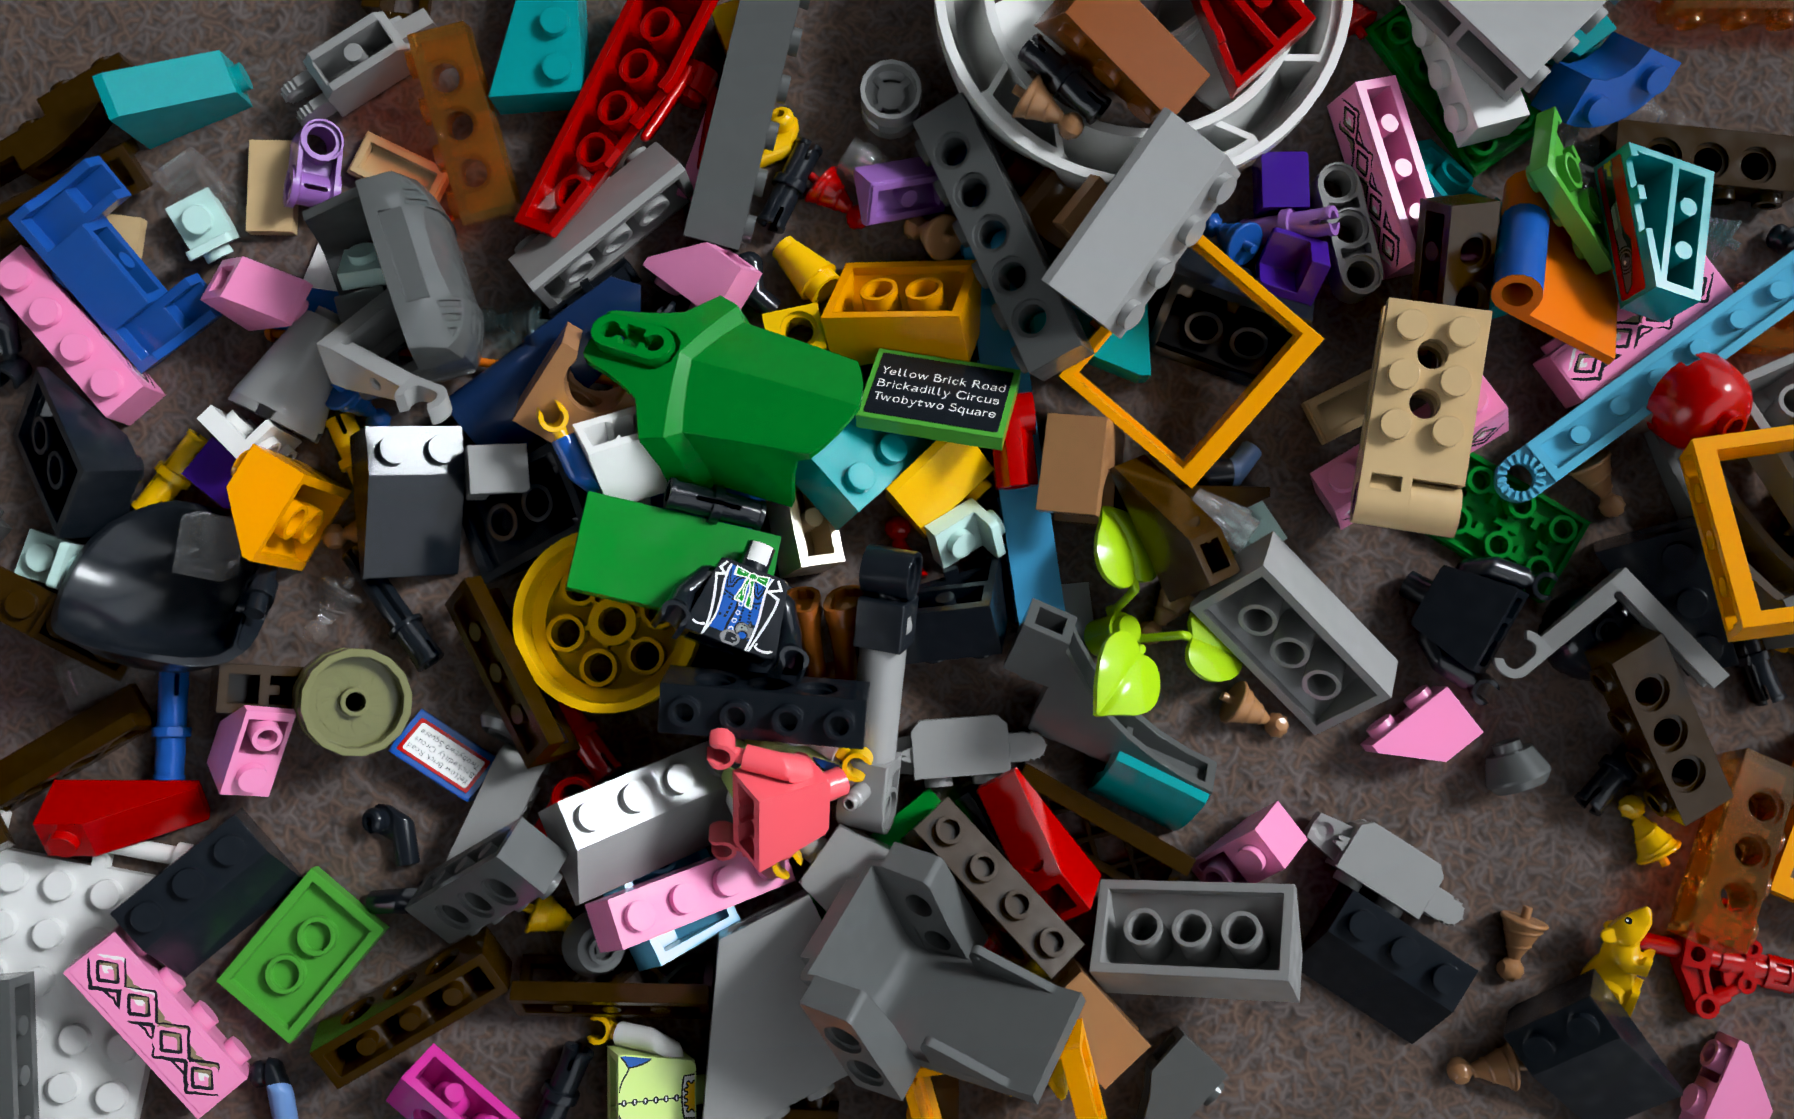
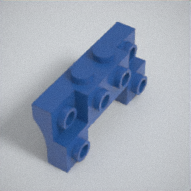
[7,155,223,374]

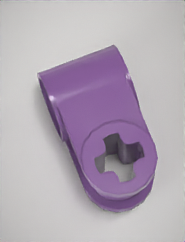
[283,119,344,208]

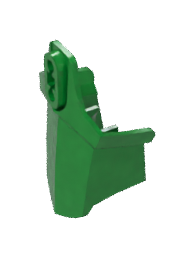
[583,295,863,508]

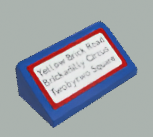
[388,709,496,802]

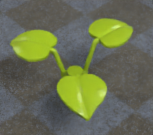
[1084,506,1242,717]

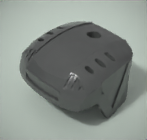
[302,171,484,401]

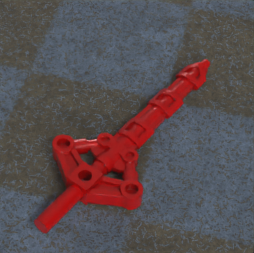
[1640,897,1794,1019]

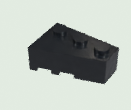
[1594,515,1739,676]

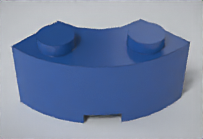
[1531,31,1681,128]

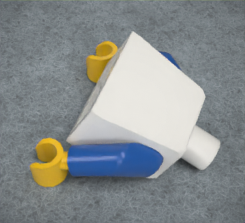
[536,400,667,505]

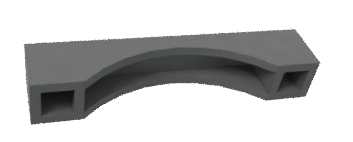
[1134,1026,1228,1119]

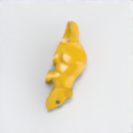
[1580,906,1656,1017]

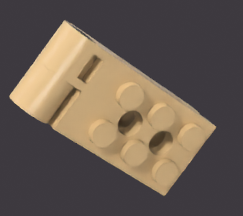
[1350,297,1493,538]

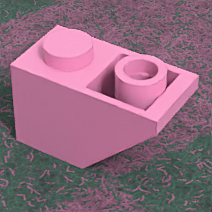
[643,242,763,309]
[200,256,313,331]
[1360,685,1484,762]
[207,705,296,797]
[1191,801,1308,883]
[1679,1031,1773,1119]

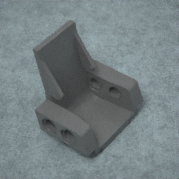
[799,842,1086,1105]

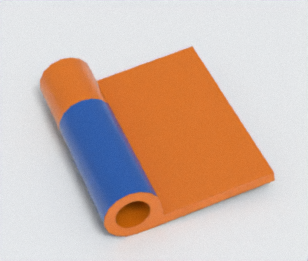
[1491,170,1618,365]

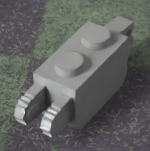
[281,8,440,126]
[896,714,1048,788]
[1303,811,1465,926]

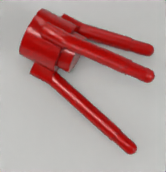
[640,58,719,170]

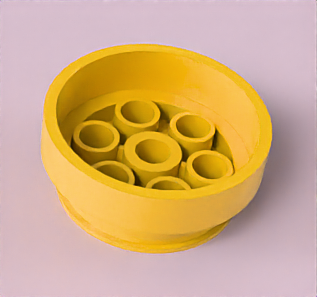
[512,532,700,714]

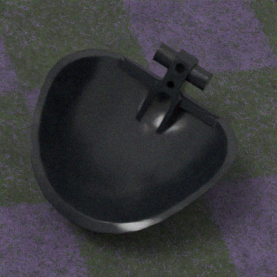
[51,500,279,673]

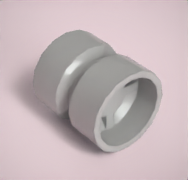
[860,59,922,139]

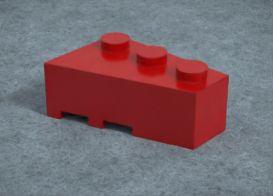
[1190,0,1316,100]

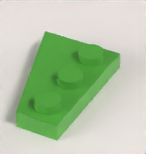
[1526,106,1613,275]

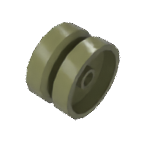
[291,647,412,756]

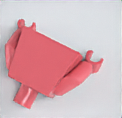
[706,728,850,873]

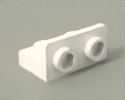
[197,405,302,459]

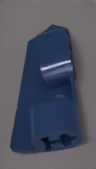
[449,276,641,449]

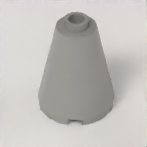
[228,306,342,444]

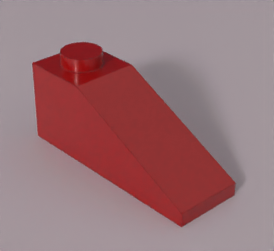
[32,780,210,857]

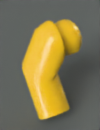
[760,107,799,168]

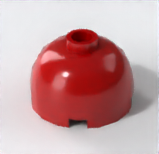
[1646,352,1753,451]

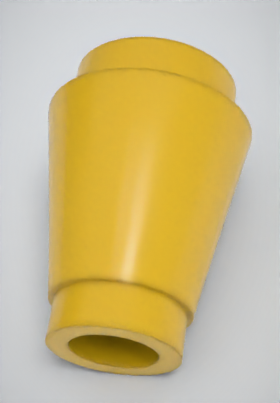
[772,236,840,304]

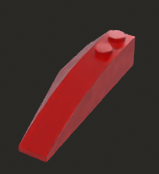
[514,0,719,239]

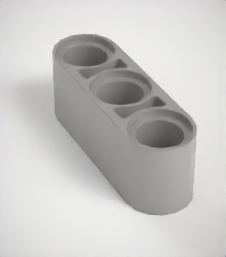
[1309,162,1383,304]
[447,743,550,861]

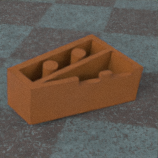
[1034,0,1210,124]

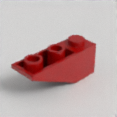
[977,767,1101,922]

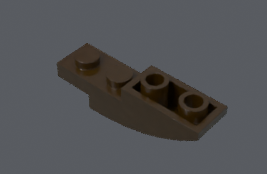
[0,52,135,188]
[0,566,130,682]

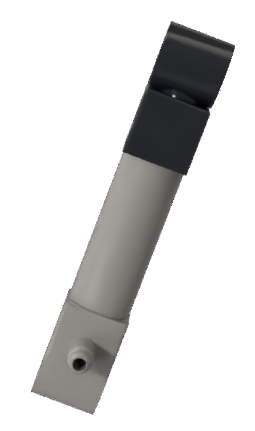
[836,544,923,835]

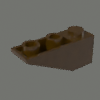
[1109,454,1241,602]

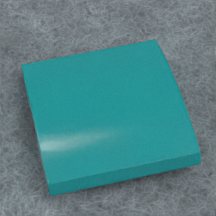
[1088,751,1210,831]

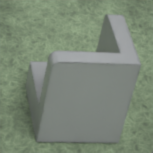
[464,443,530,500]

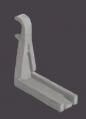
[316,288,452,426]
[1492,567,1730,688]

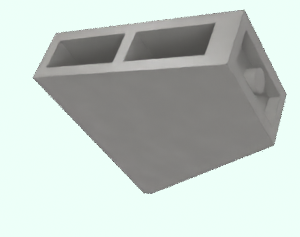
[1401,0,1620,102]
[702,889,848,1119]

